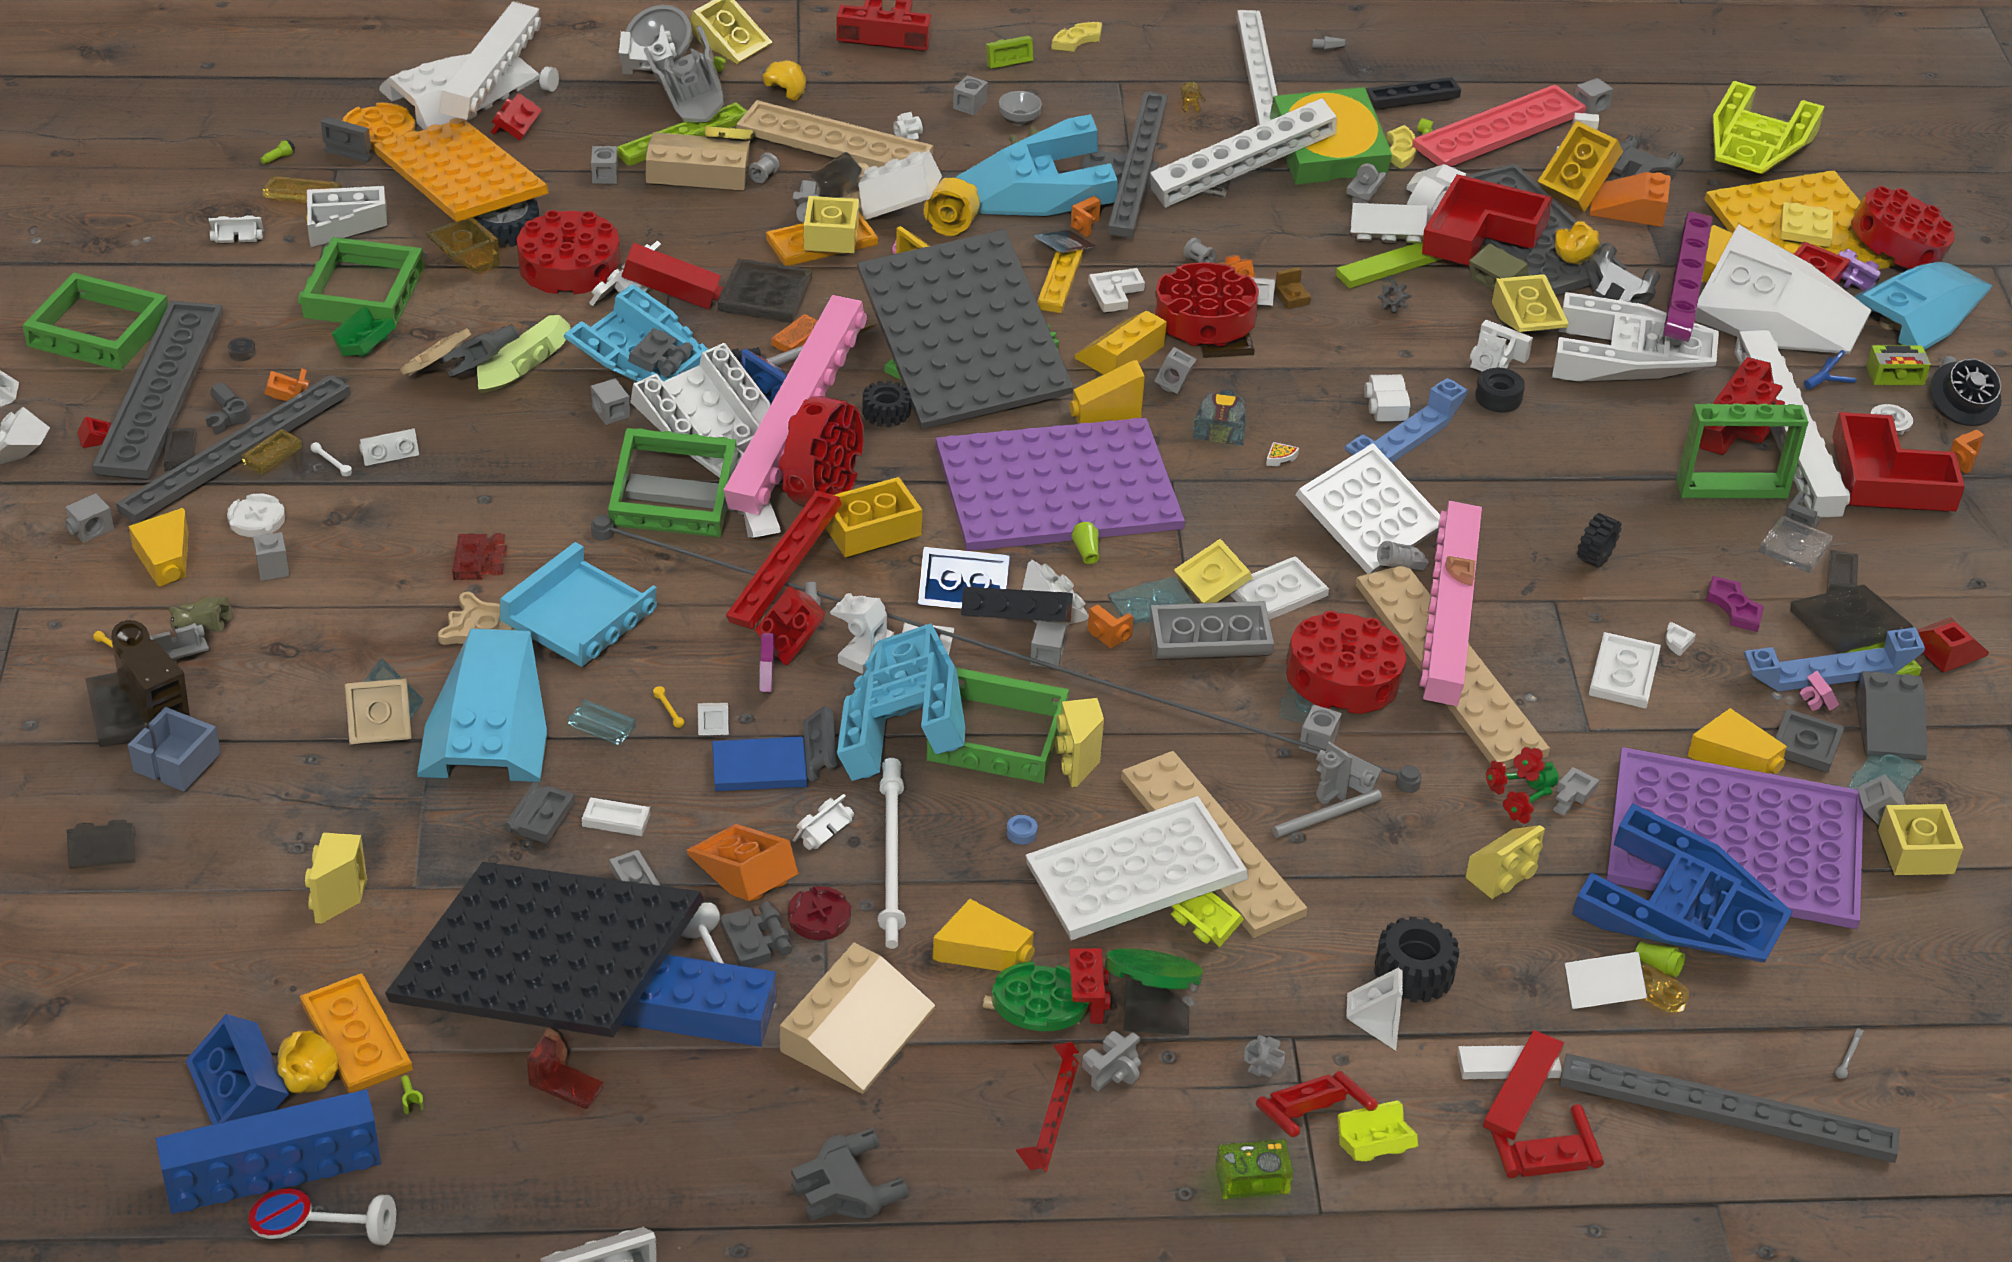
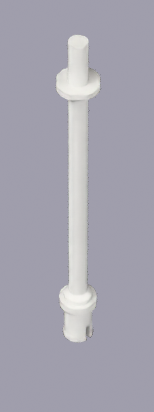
[878,758,906,949]

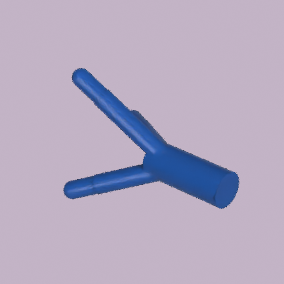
[1804,350,1856,390]

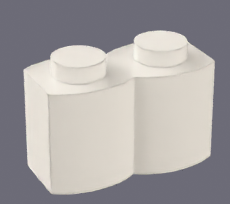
[1364,374,1410,421]

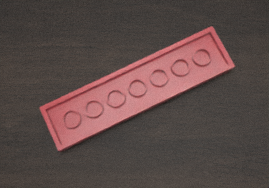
[1412,85,1587,167]

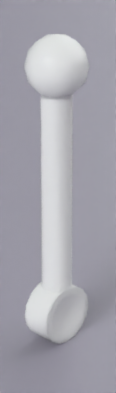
[310,442,352,476]

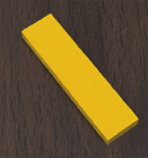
[1037,249,1083,313]

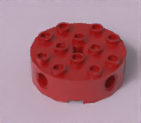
[1851,185,1954,269]
[516,210,620,295]
[1154,262,1259,346]
[779,396,864,506]
[1286,611,1407,714]

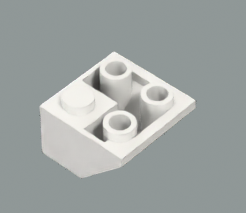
[0,407,50,464]
[1022,560,1089,625]

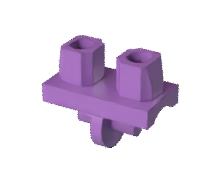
[1838,249,1881,290]

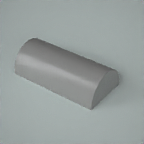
[1150,601,1274,660]

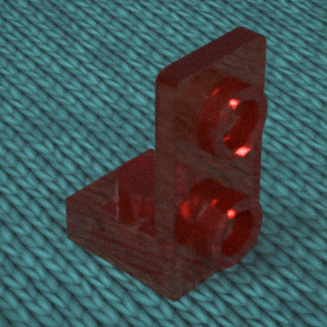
[527,1036,603,1109]

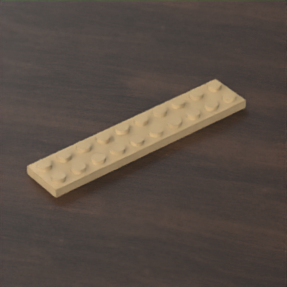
[1356,566,1550,769]

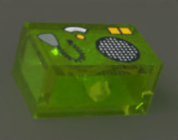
[1215,1140,1293,1199]

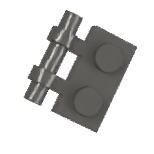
[628,328,693,377]
[720,902,792,967]

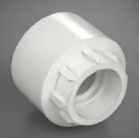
[1407,175,1447,215]

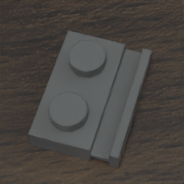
[321,117,372,163]
[506,782,575,844]

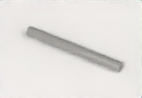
[1272,789,1382,838]

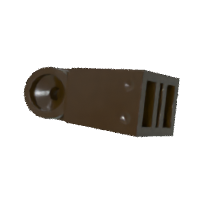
[111,620,190,728]

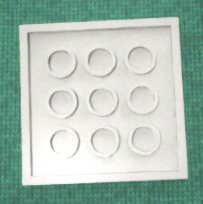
[1296,443,1440,574]

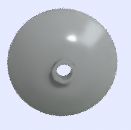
[625,5,692,61]

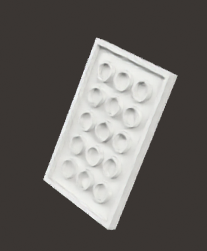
[1025,796,1248,940]

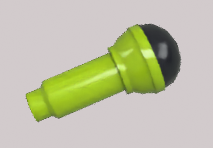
[260,140,295,164]

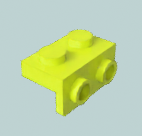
[1170,892,1244,948]
[1338,1100,1418,1161]

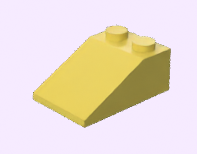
[690,0,772,64]
[1492,274,1569,332]

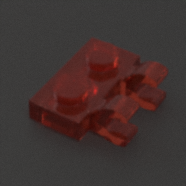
[452,533,507,580]

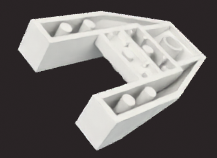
[1552,292,1719,381]

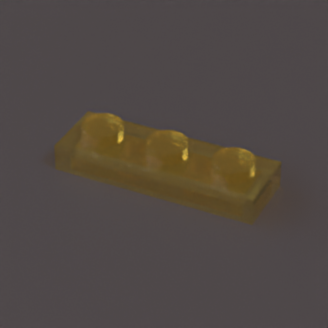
[262,176,342,203]

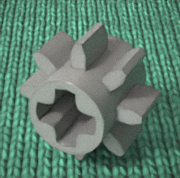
[1244,1035,1285,1078]

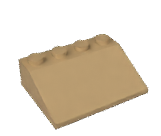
[646,132,750,191]
[780,943,935,1094]

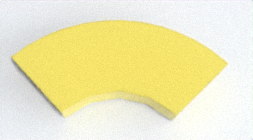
[1051,22,1102,52]
[1386,125,1416,169]

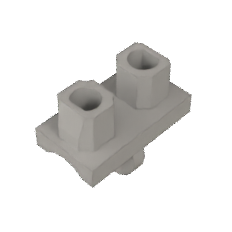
[1346,164,1386,204]
[793,180,820,223]
[1082,1031,1141,1091]

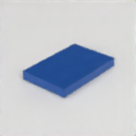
[712,737,807,791]

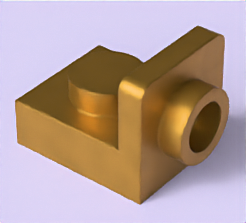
[1274,267,1311,309]

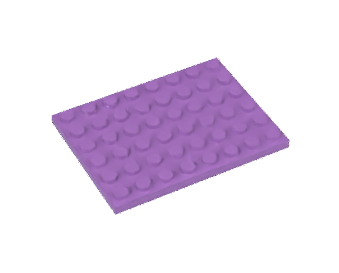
[935,418,1185,551]
[1606,747,1863,929]

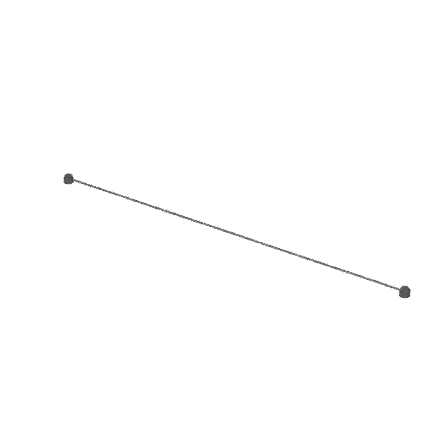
[591,515,1422,793]

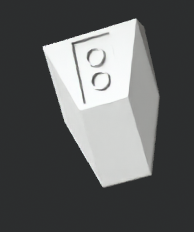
[1695,224,1871,354]
[630,343,783,480]

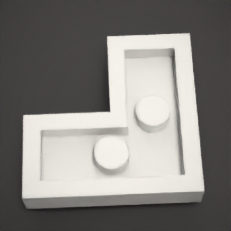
[1088,268,1145,313]

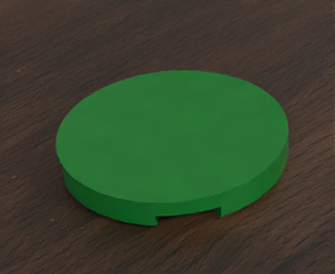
[1105,948,1203,989]
[991,961,1089,1031]

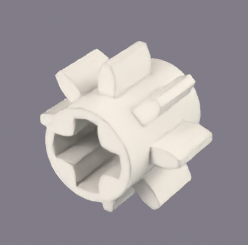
[893,112,923,141]

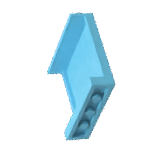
[500,542,657,667]

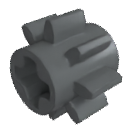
[1378,280,1412,313]

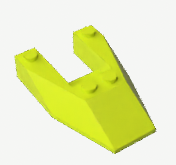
[1712,81,1825,174]

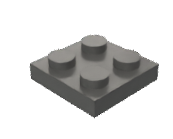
[1776,709,1845,773]

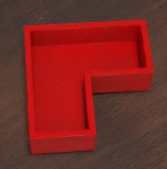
[1422,174,1552,266]
[1832,412,1965,512]

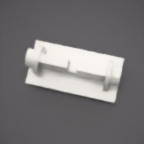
[209,215,264,243]
[359,429,419,466]
[793,794,854,850]

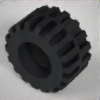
[1374,917,1459,1003]

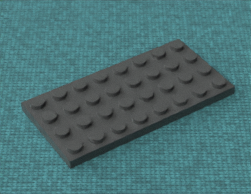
[1467,163,1626,295]

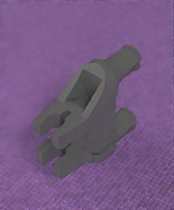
[1610,136,1684,181]
[1587,243,1661,305]
[439,324,520,377]
[791,1127,909,1221]

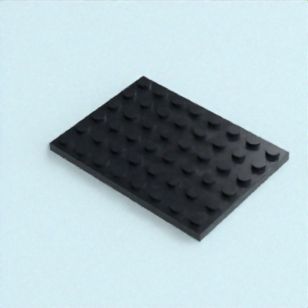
[385,862,704,1038]

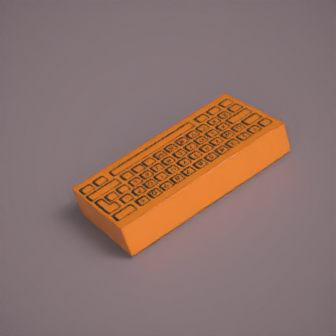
[771,314,818,352]

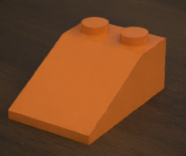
[1589,172,1671,227]
[687,824,799,901]

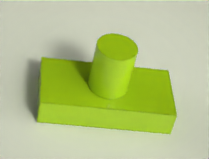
[986,36,1034,68]

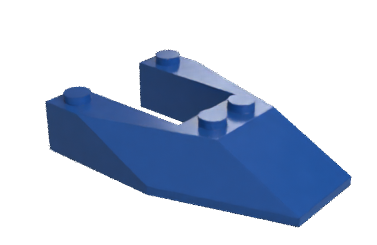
[1572,803,1793,963]

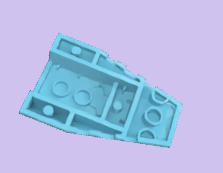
[564,284,708,383]
[417,629,547,782]

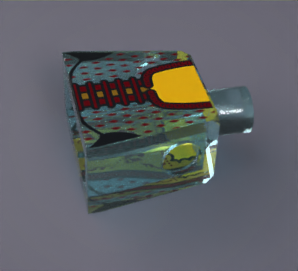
[1193,390,1246,446]

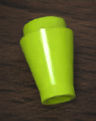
[1071,522,1100,564]
[1635,941,1685,978]

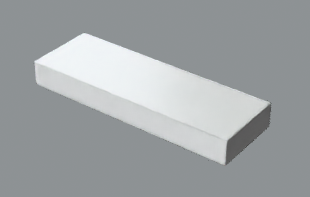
[1457,1046,1562,1079]

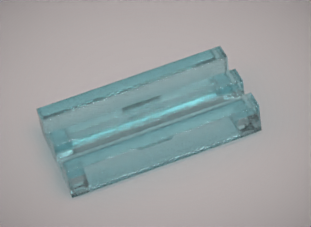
[568,699,636,745]

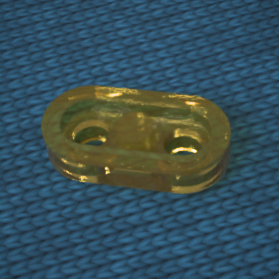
[1641,964,1689,1013]

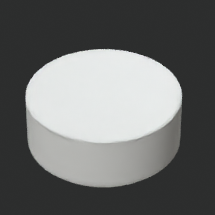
[539,67,559,92]

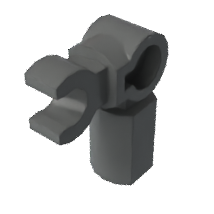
[205,382,251,434]

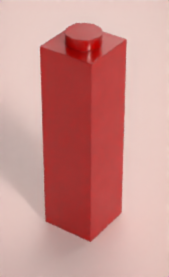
[621,243,723,310]

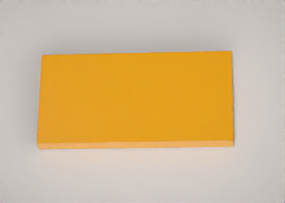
[766,212,878,267]
[300,973,413,1093]

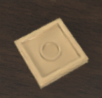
[345,679,412,744]

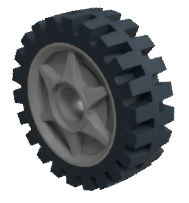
[464,198,540,248]

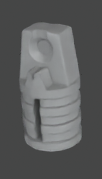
[1377,541,1429,570]

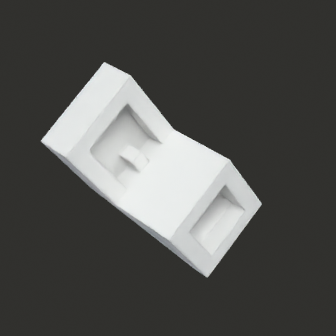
[1406,164,1466,192]
[738,500,781,537]

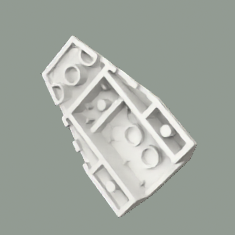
[379,54,540,130]

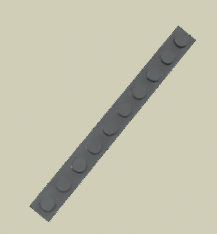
[1108,92,1168,237]
[116,375,350,523]
[1560,1053,1900,1163]

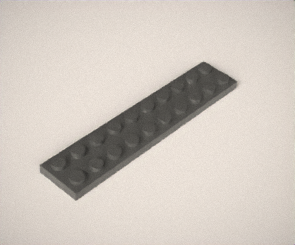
[92,300,223,479]

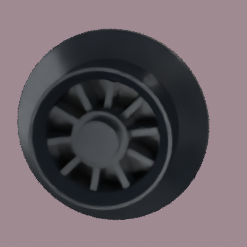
[1930,358,2002,426]

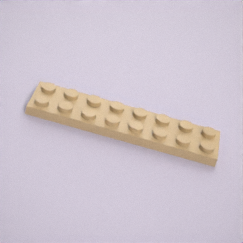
[736,100,933,168]
[1121,751,1307,938]

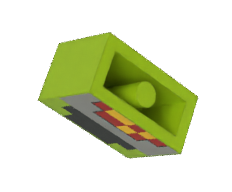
[1866,345,1931,385]

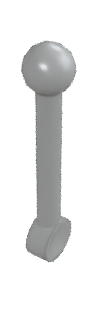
[1835,1028,1864,1079]

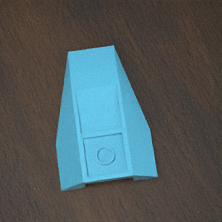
[1853,262,1992,350]

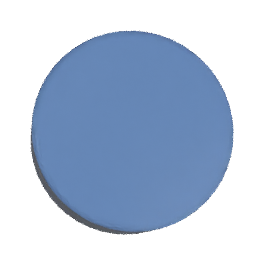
[1006,815,1038,845]

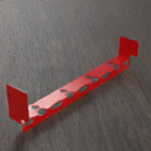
[1016,1042,1079,1173]

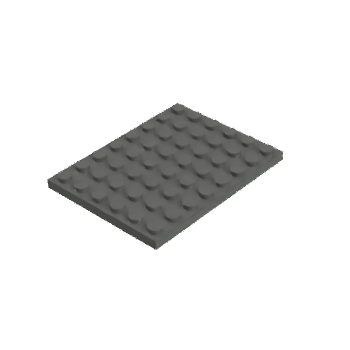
[857,229,1074,430]

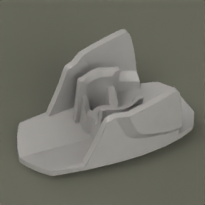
[644,25,724,122]

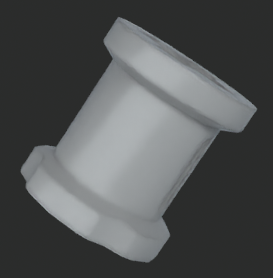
[748,152,780,183]
[1183,237,1217,263]

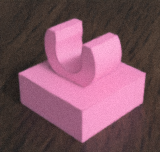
[1800,671,1839,711]

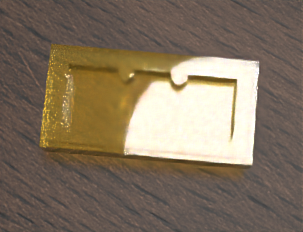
[241,429,302,474]

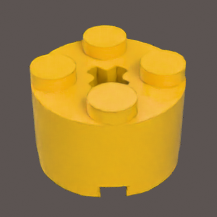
[923,178,980,236]

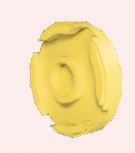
[704,126,753,140]

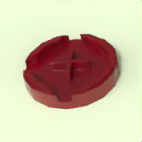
[788,886,851,941]

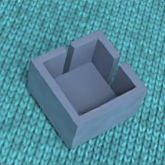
[128,707,221,791]

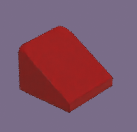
[78,417,111,448]

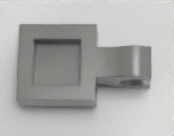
[1553,767,1599,816]

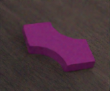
[1706,576,1764,632]
[760,633,774,693]

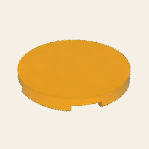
[342,102,416,150]

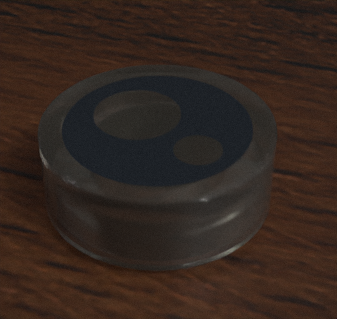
[228,337,256,361]

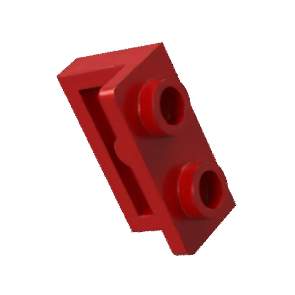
[490,93,542,141]
[1069,948,1110,1024]

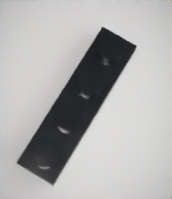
[1366,77,1461,109]
[961,587,1073,622]

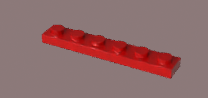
[726,491,842,629]

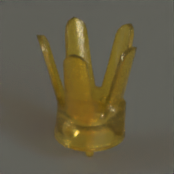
[1181,81,1205,113]

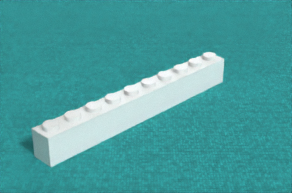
[439,1,541,120]
[1734,330,1850,517]

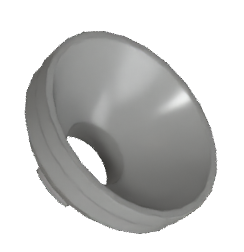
[999,91,1042,126]

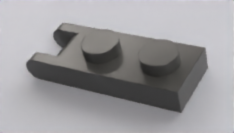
[803,706,837,782]

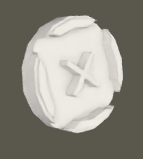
[227,494,285,537]

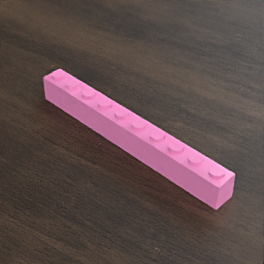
[724,295,867,515]
[1419,501,1482,706]

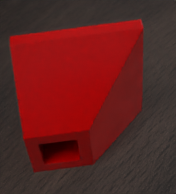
[754,586,825,666]
[1917,617,1989,673]

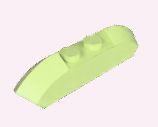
[477,315,570,393]

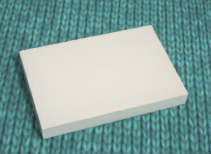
[1229,556,1329,620]
[1589,632,1661,708]

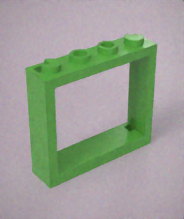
[298,237,424,325]
[23,273,168,370]
[1676,403,1809,498]
[608,428,738,537]
[927,667,1069,784]

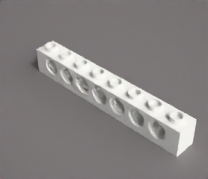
[1150,98,1337,208]

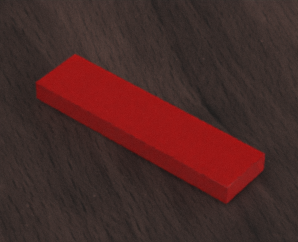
[1483,1030,1564,1140]

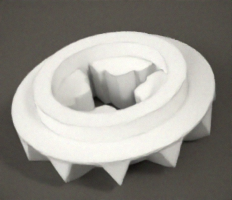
[1870,404,1913,435]

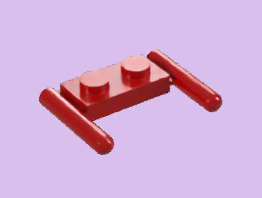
[1256,1071,1378,1137]
[1490,1104,1604,1178]

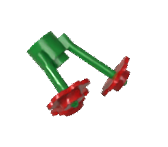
[1486,747,1559,824]

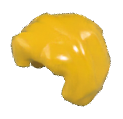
[762,60,807,101]
[1555,221,1600,265]
[277,1031,339,1094]

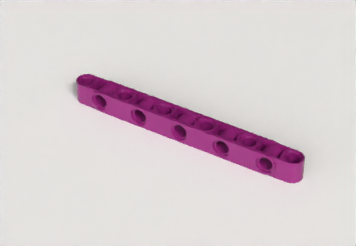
[1663,211,1712,342]

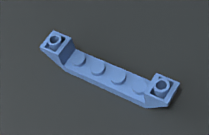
[1345,378,1468,463]
[1744,627,1925,692]

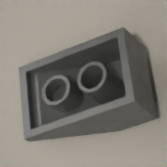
[1855,671,1927,760]

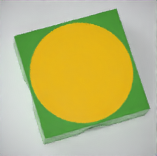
[1269,87,1392,184]

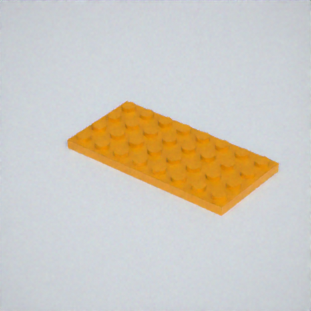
[374,118,548,222]

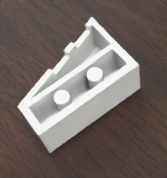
[307,186,387,247]

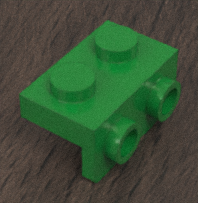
[332,307,396,357]

